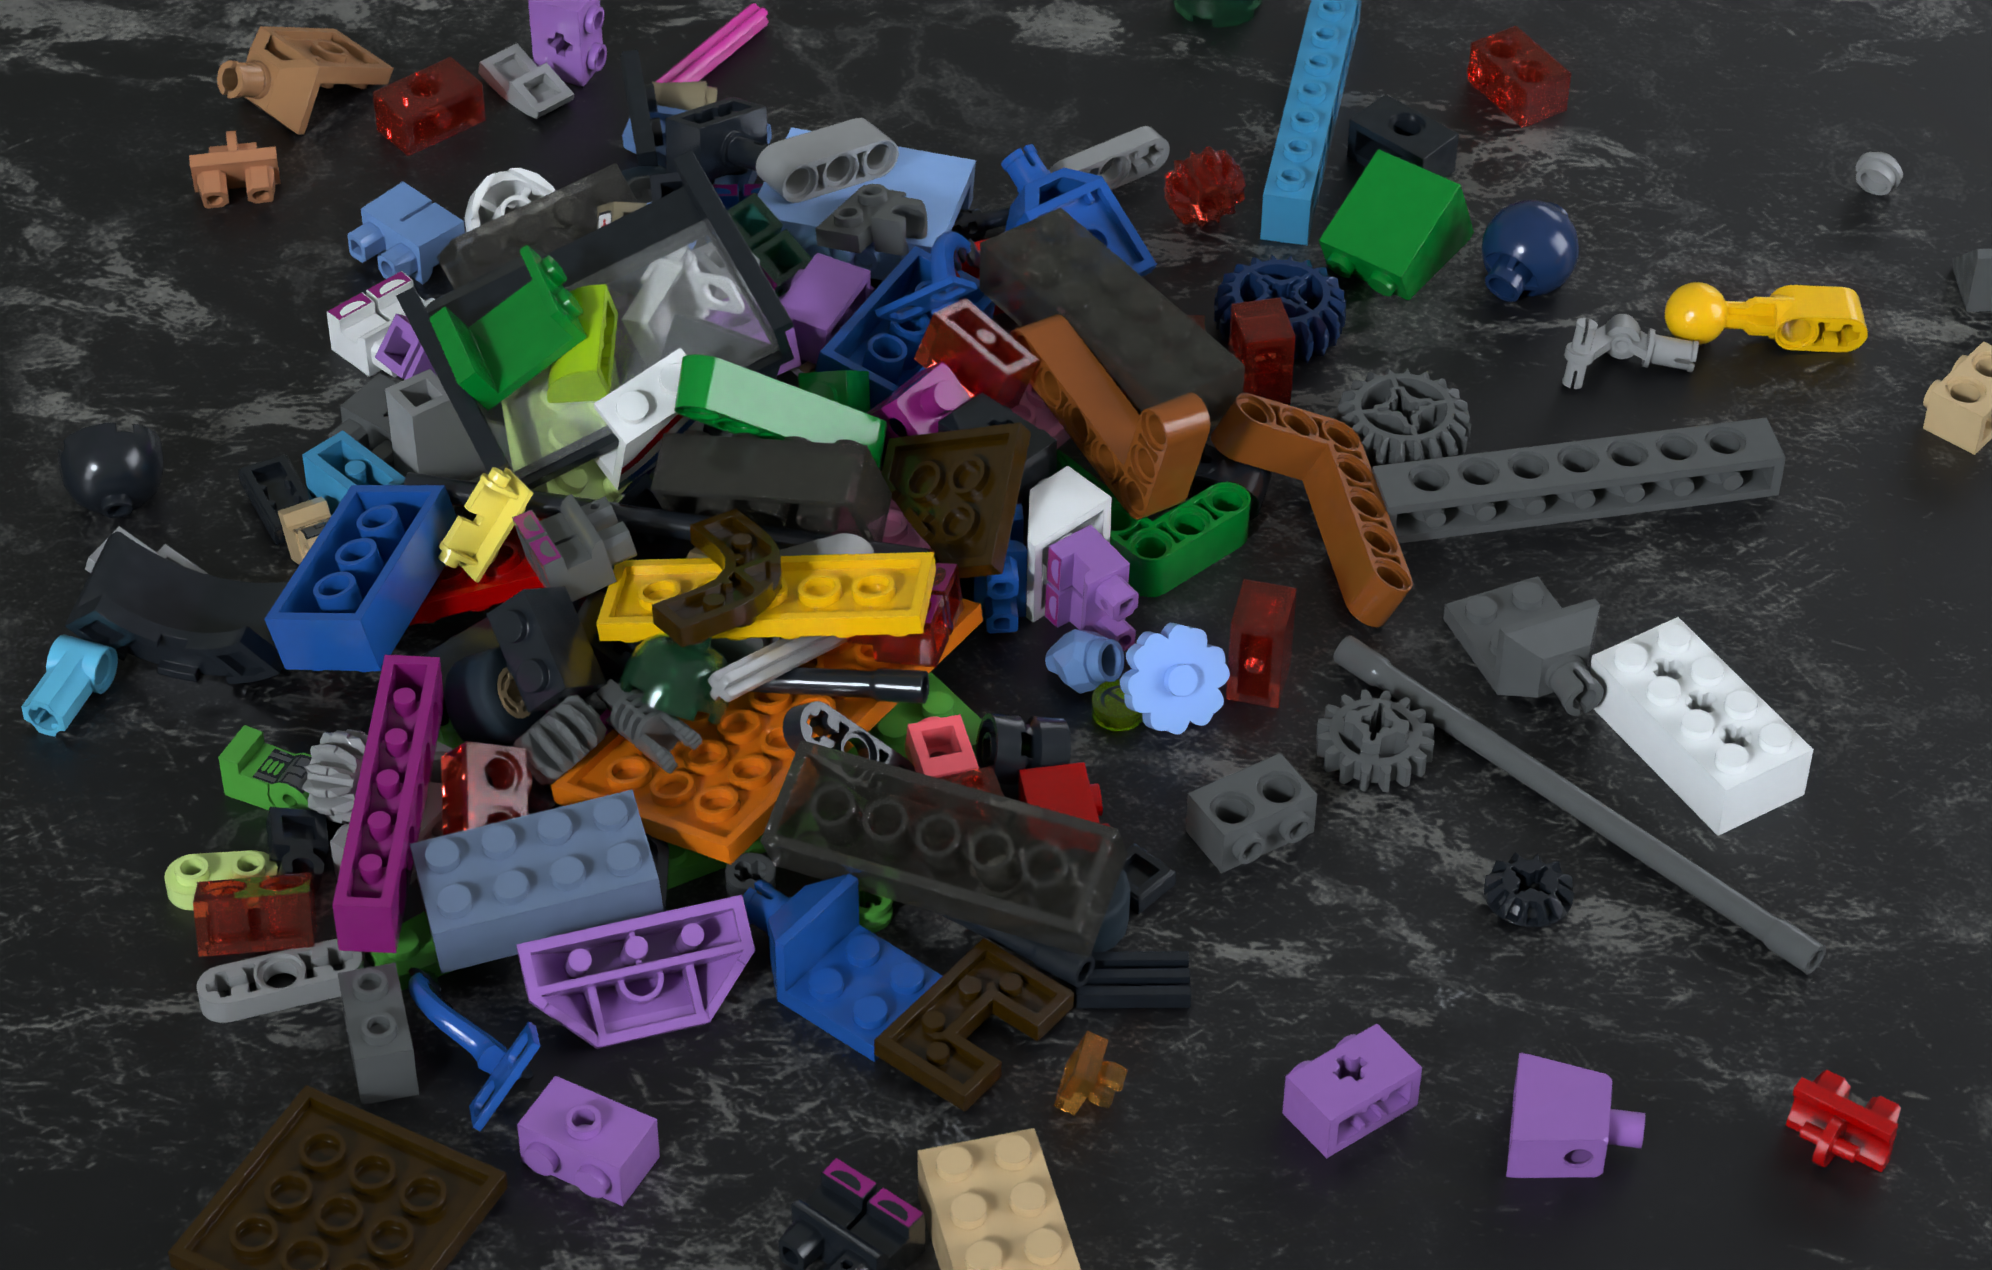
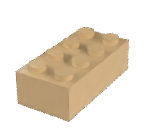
[918,1128,1081,1270]

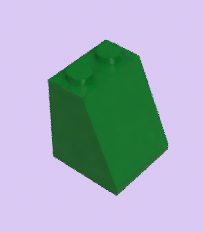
[1319,149,1474,301]

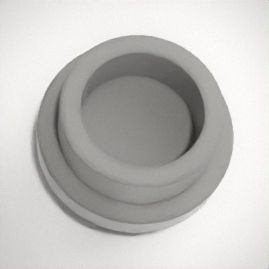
[1856,152,1903,195]

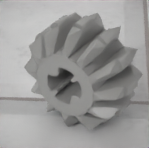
[302,729,368,824]

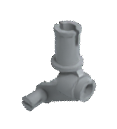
[1562,314,1699,389]

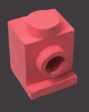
[905,714,979,809]

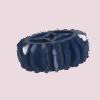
[1214,254,1346,366]

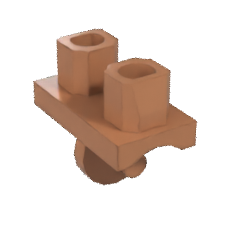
[189,131,281,209]

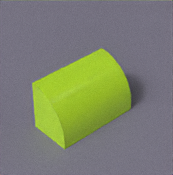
[547,284,618,404]

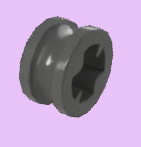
[725,852,776,898]

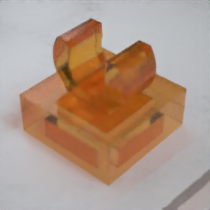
[1054,1031,1127,1115]

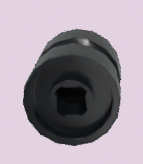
[975,713,1071,785]

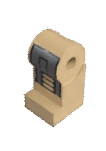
[278,496,332,565]

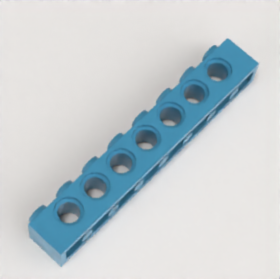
[1260,0,1361,246]

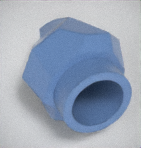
[1045,629,1124,694]

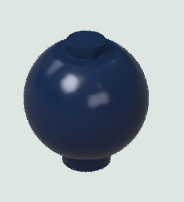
[1481,200,1579,302]

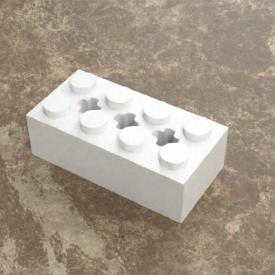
[1590,617,1813,836]

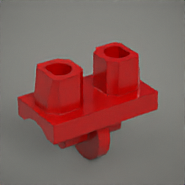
[1786,1070,1901,1173]

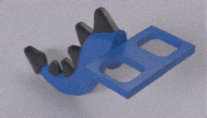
[875,231,986,337]
[408,967,541,1132]

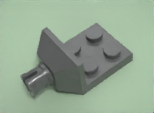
[1443,576,1604,716]

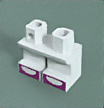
[327,271,435,378]

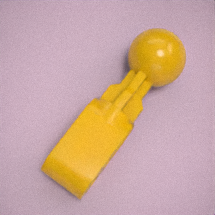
[1665,282,1868,352]

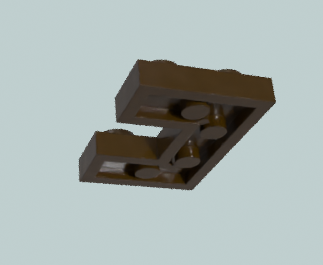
[874,938,1074,1112]

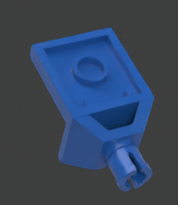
[1001,144,1157,309]
[743,873,942,1062]

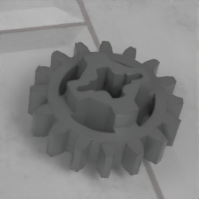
[1316,690,1435,792]

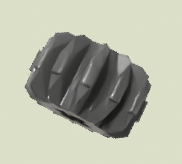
[512,695,607,785]

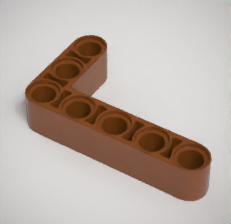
[1008,314,1211,520]
[1211,393,1413,627]

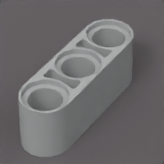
[756,118,899,203]

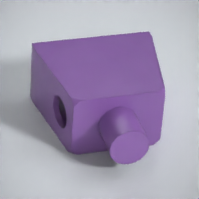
[1506,1053,1645,1178]

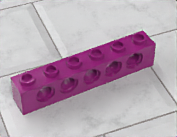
[333,655,445,953]

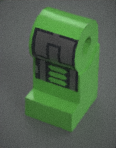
[218,725,313,810]

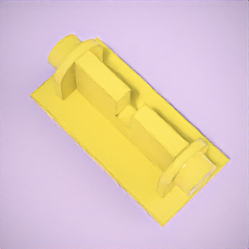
[438,467,534,583]

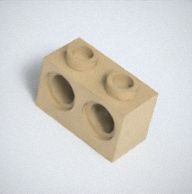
[1923,341,1992,455]

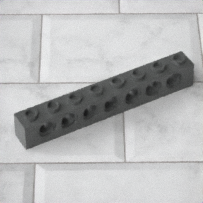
[1372,417,1786,544]

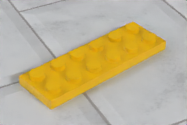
[596,552,936,643]

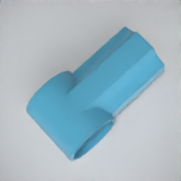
[21,634,118,737]

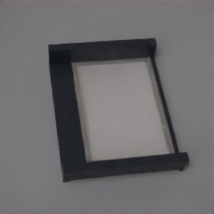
[396,150,794,490]

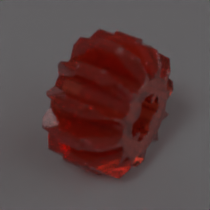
[1164,146,1246,228]

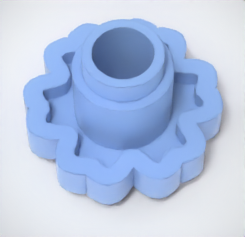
[1120,623,1230,735]

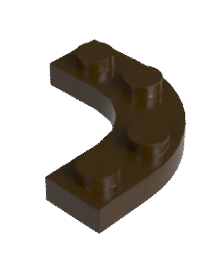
[652,508,782,647]

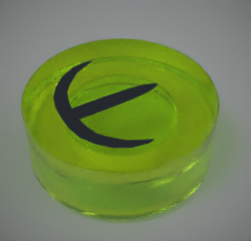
[1092,680,1143,731]

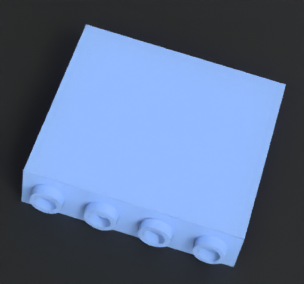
[747,127,976,280]

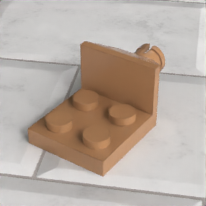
[217,26,393,134]

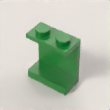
[429,244,587,411]

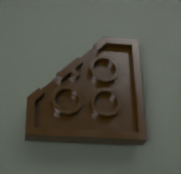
[879,422,1031,579]

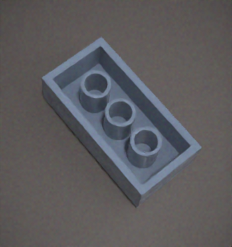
[410,790,664,973]

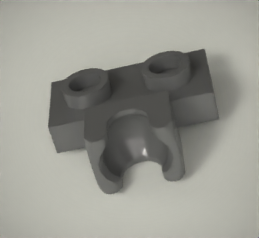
[815,184,928,256]

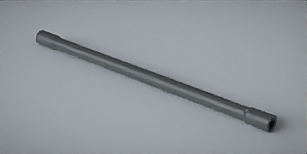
[1334,635,1827,975]

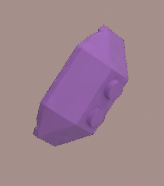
[516,895,755,1049]

